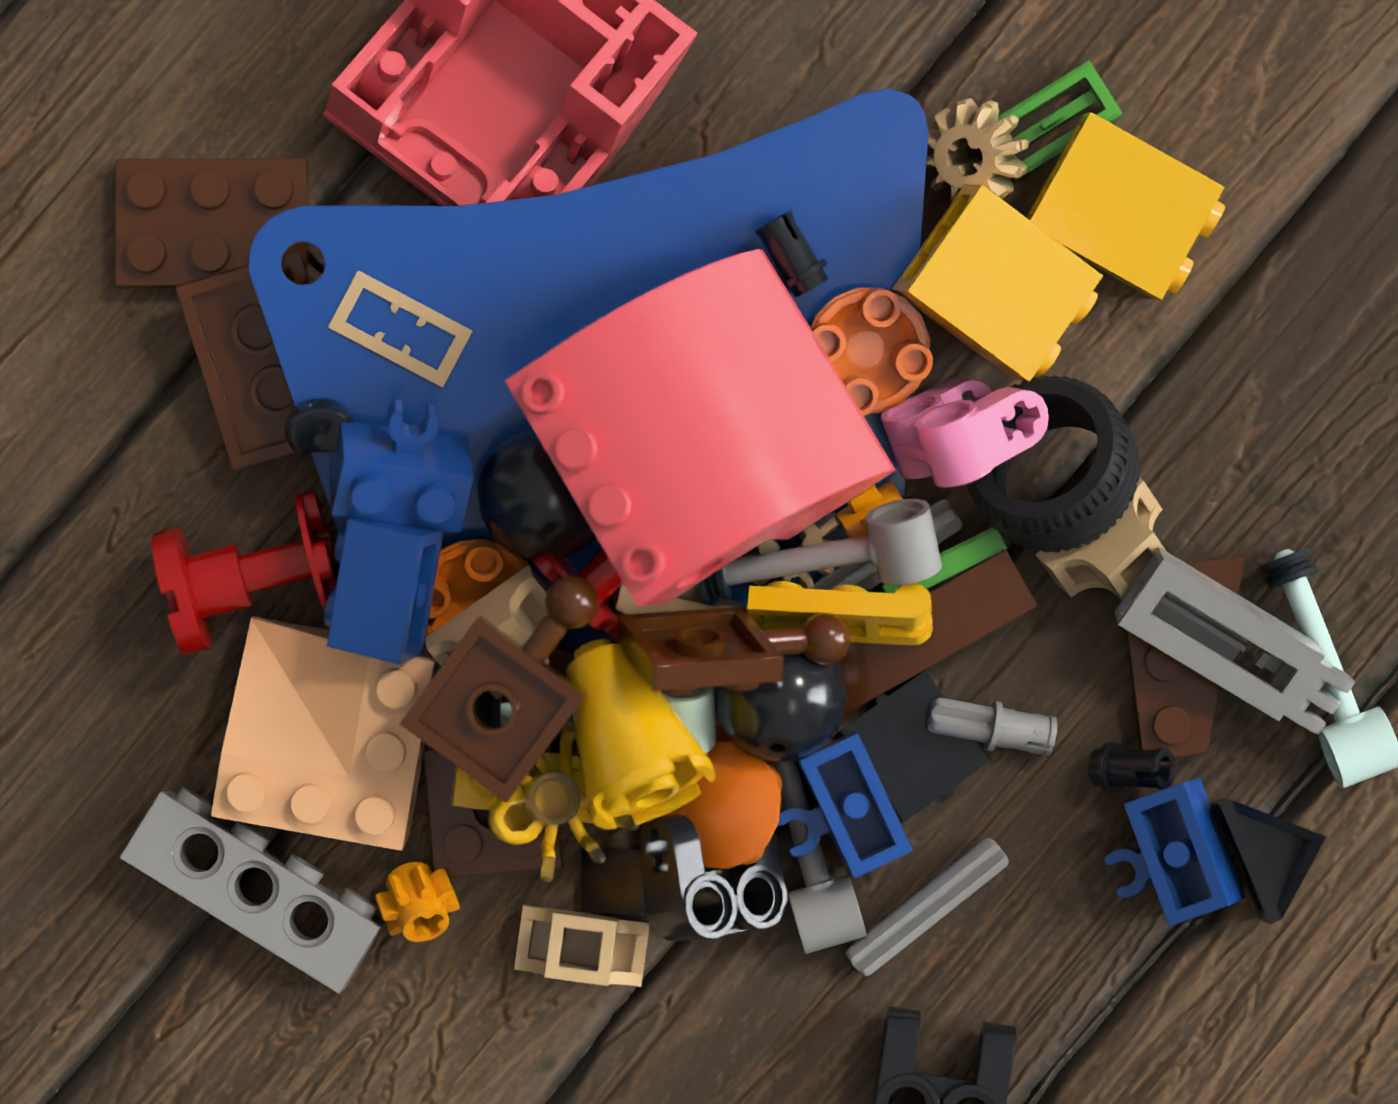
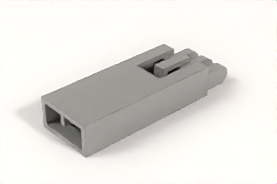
[1114,547,1356,734]

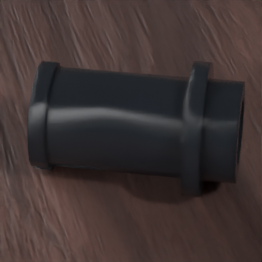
[755,210,828,298]
[1088,742,1175,793]

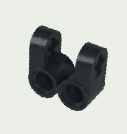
[639,814,787,941]
[873,1006,1016,1104]

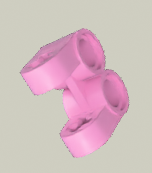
[881,377,1049,488]

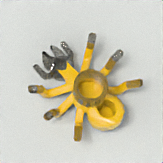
[488,713,641,882]

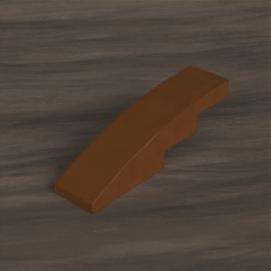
[838,550,1038,715]

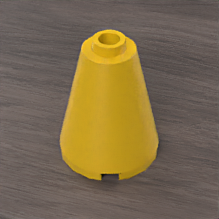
[566,639,716,829]

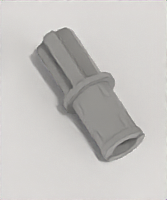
[927,697,1057,757]

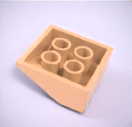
[211,616,439,851]

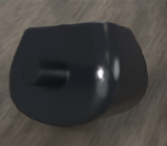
[285,399,353,454]

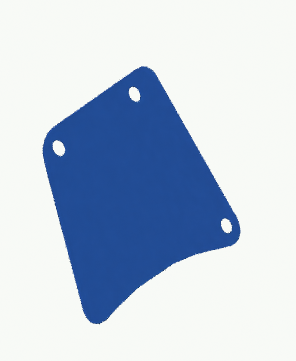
[248,88,928,697]

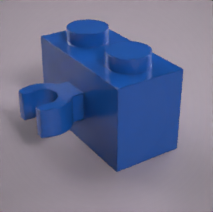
[329,399,474,533]
[324,518,444,664]
[777,732,913,879]
[1104,777,1245,926]

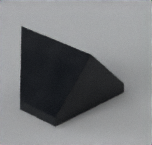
[1211,798,1326,924]

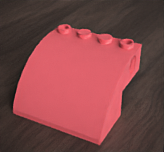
[323,0,698,206]
[505,249,896,607]

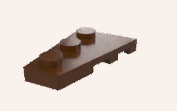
[1121,555,1246,757]

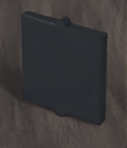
[839,670,990,822]

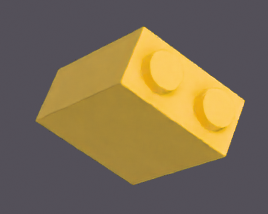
[1026,112,1225,300]
[892,184,1103,382]

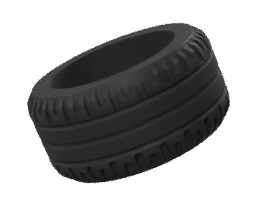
[966,375,1140,553]

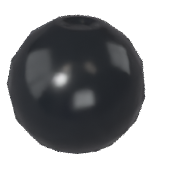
[477,430,597,559]
[715,653,848,762]

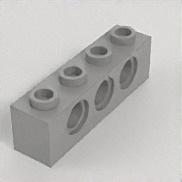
[120,787,385,994]

